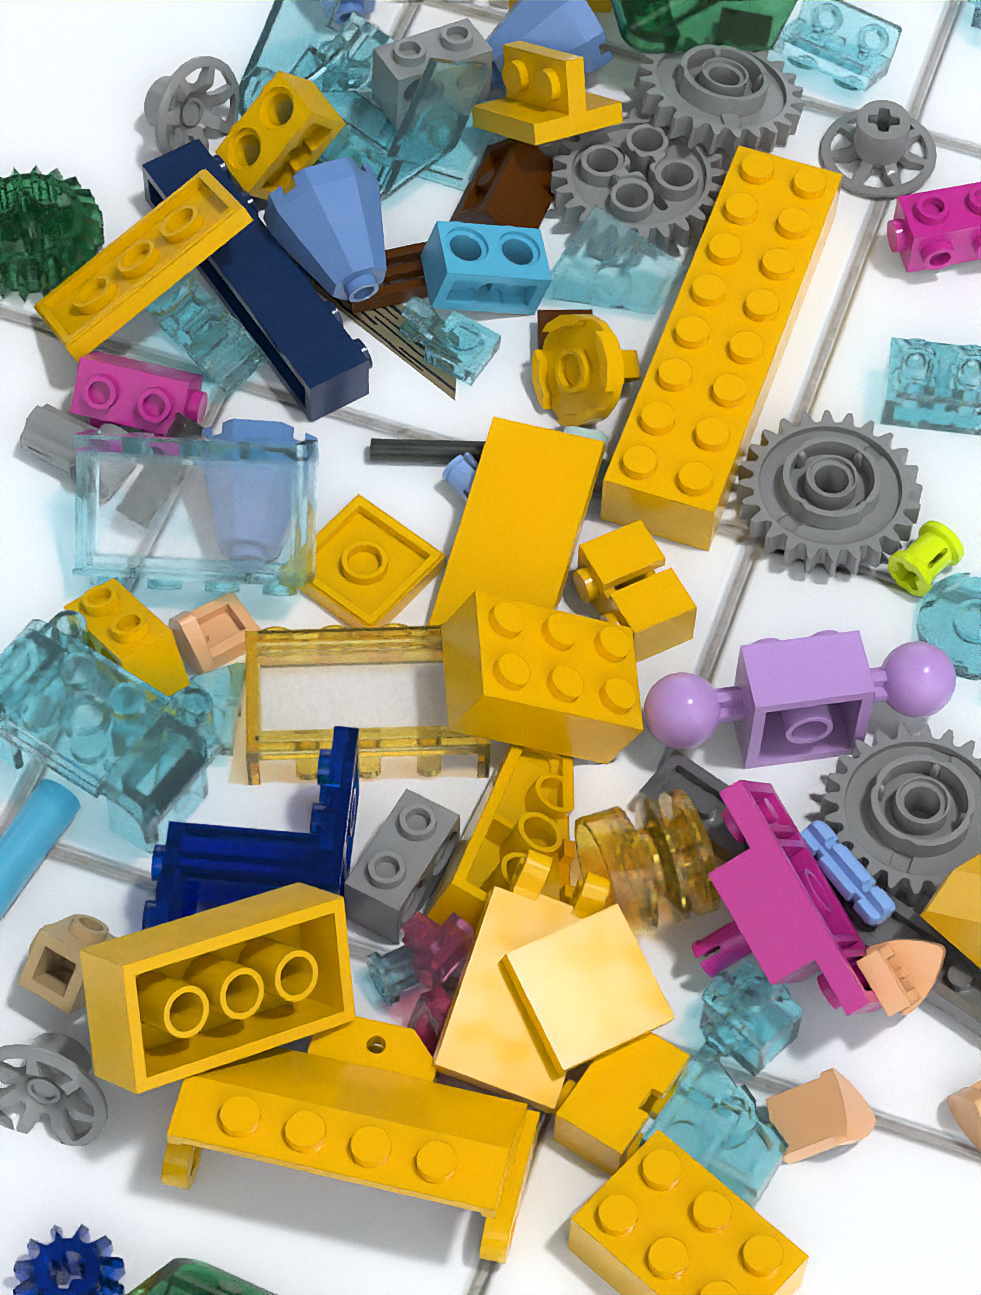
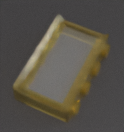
[245,623,491,785]

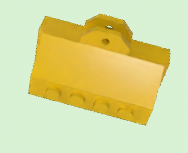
[161,1016,540,1264]

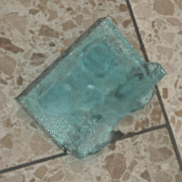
[772,0,902,92]

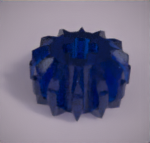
[13,1223,126,1295]

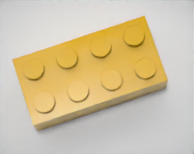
[80,882,356,1094]

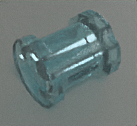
[366,929,447,1007]

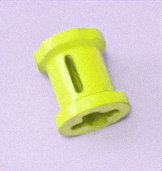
[887,520,964,597]

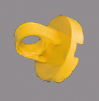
[532,314,641,426]

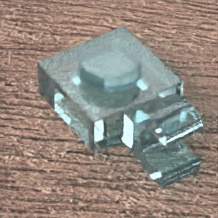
[399,296,501,386]

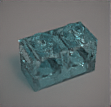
[145,273,269,397]
[880,337,981,436]

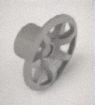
[144,56,240,155]
[821,100,937,198]
[0,1033,108,1146]

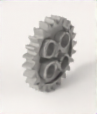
[551,108,727,257]

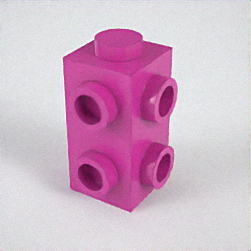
[887,182,981,273]
[70,351,208,443]

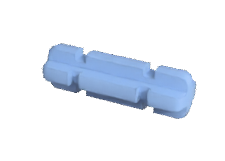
[800,820,896,927]

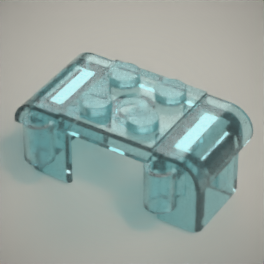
[0,610,222,854]

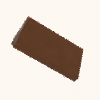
[449,138,555,229]

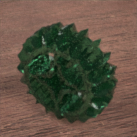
[0,164,105,303]

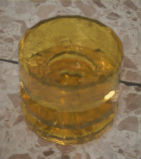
[574,787,720,936]

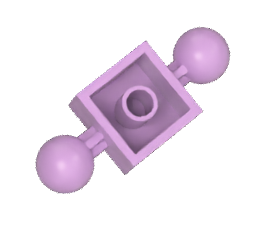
[644,630,956,769]

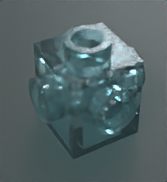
[699,960,804,1077]

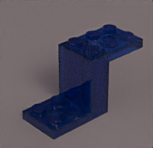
[142,726,361,930]

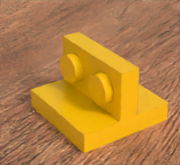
[472,40,623,146]

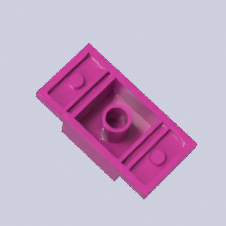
[692,780,882,1016]

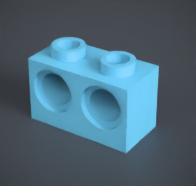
[420,221,552,315]

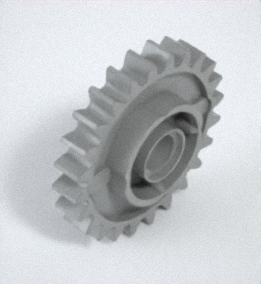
[633,31,805,158]
[736,410,923,577]
[820,724,981,907]

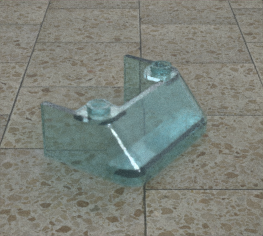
[238,0,491,201]

